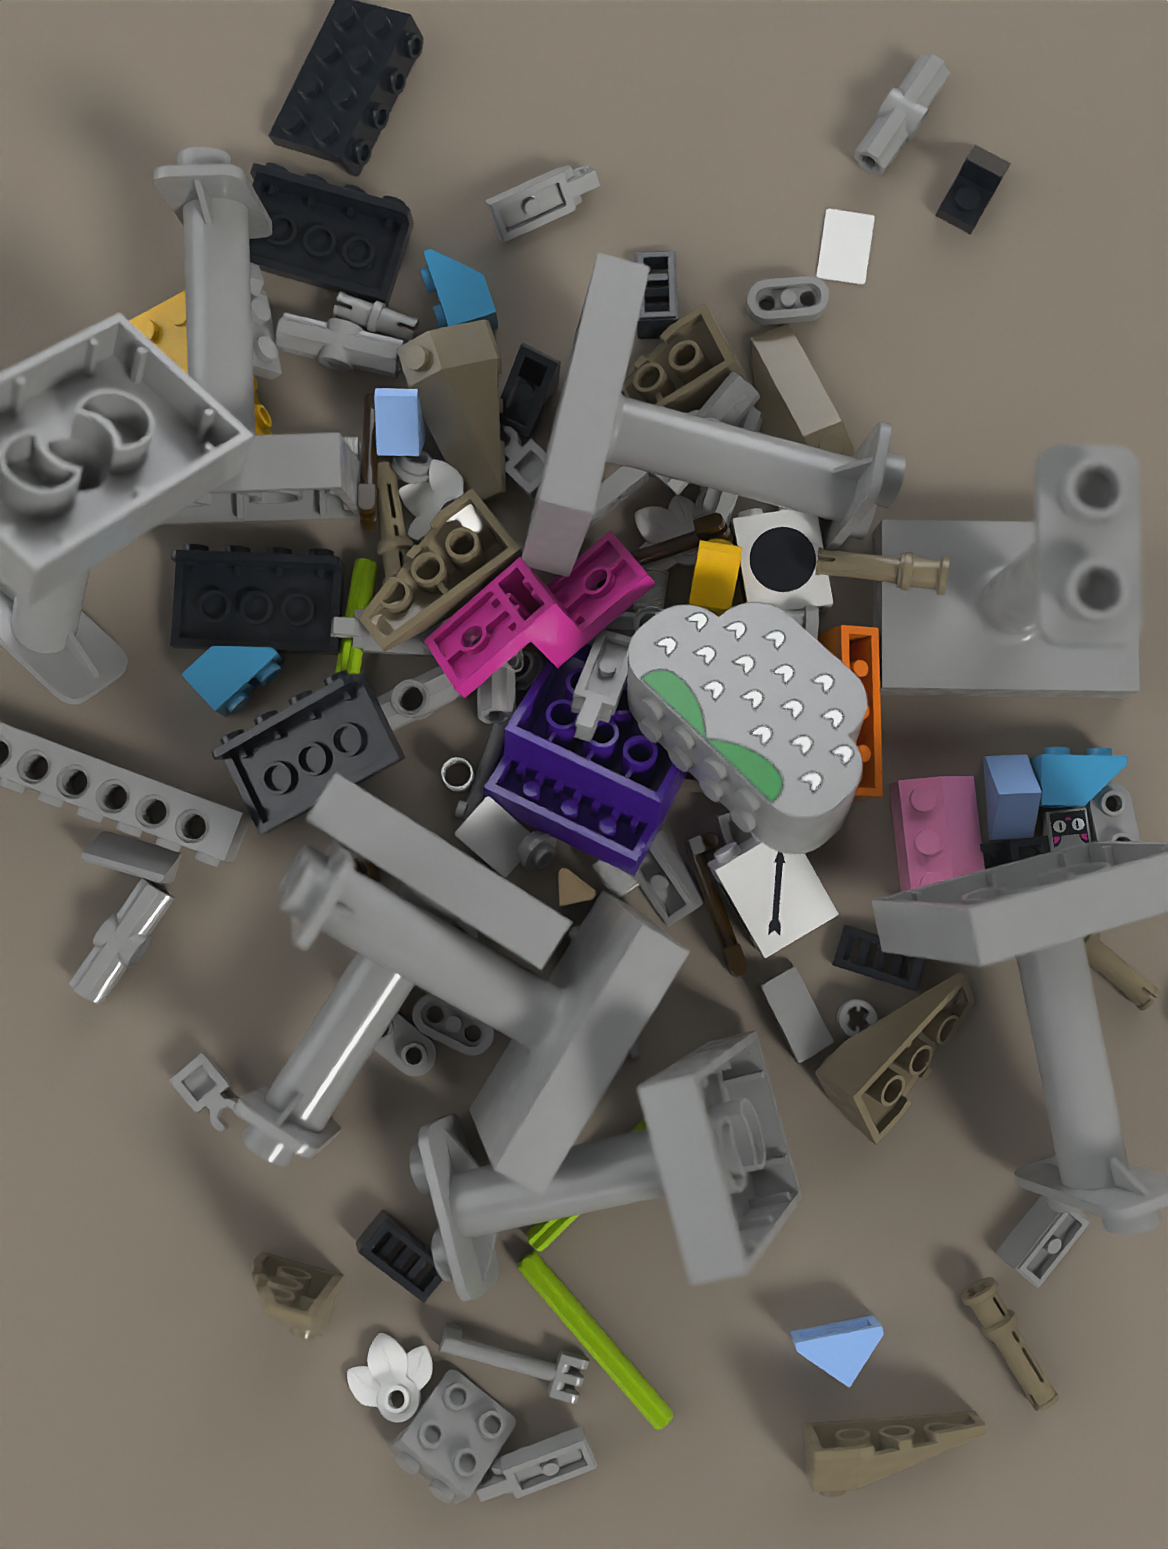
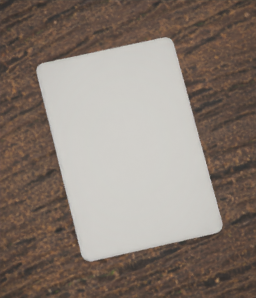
[816,209,875,285]
[455,796,530,877]

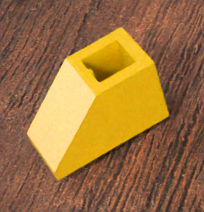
[687,539,743,617]

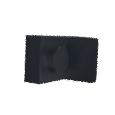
[935,145,1011,235]
[499,343,561,437]

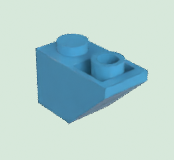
[420,249,499,329]
[181,646,286,716]
[1030,747,1127,809]

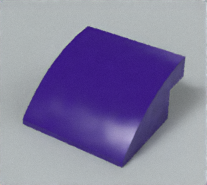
[484,644,688,876]

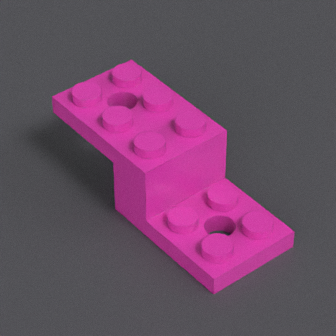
[424,530,656,698]

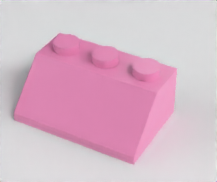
[889,776,985,892]

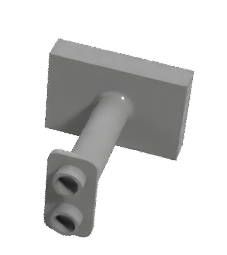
[153,147,361,526]
[521,252,906,577]
[0,312,254,704]
[873,445,1142,699]
[233,773,573,1167]
[278,839,689,1195]
[871,841,1168,1234]
[410,1030,803,1302]

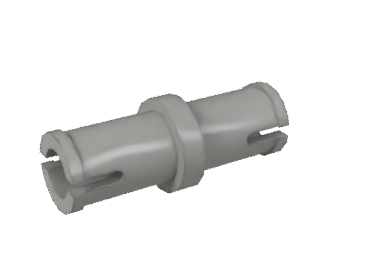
[333,292,420,342]

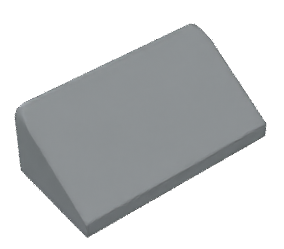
[633,830,705,927]
[81,832,181,884]
[757,966,834,1063]
[997,1195,1091,1289]

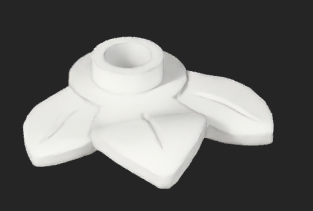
[399,459,464,542]
[635,495,698,572]
[347,1333,433,1423]

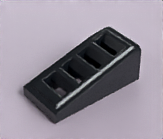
[635,251,678,339]
[832,925,927,991]
[356,1209,443,1303]

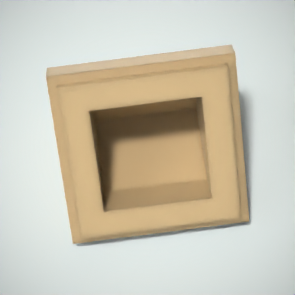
[558,867,596,907]

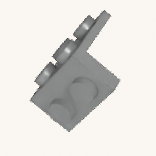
[388,1369,516,1504]

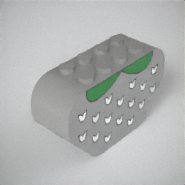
[627,602,867,854]

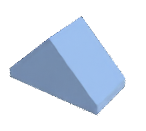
[374,388,426,456]
[983,754,1042,840]
[790,1315,884,1388]

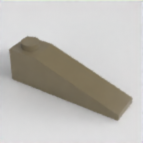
[621,304,750,413]
[396,319,506,502]
[750,323,855,457]
[359,488,522,652]
[815,972,975,1145]
[250,1251,344,1339]
[803,1411,986,1497]

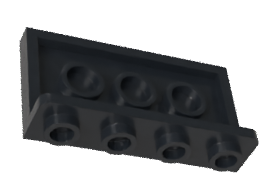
[268,0,424,177]
[249,162,414,307]
[170,544,345,655]
[211,670,406,835]

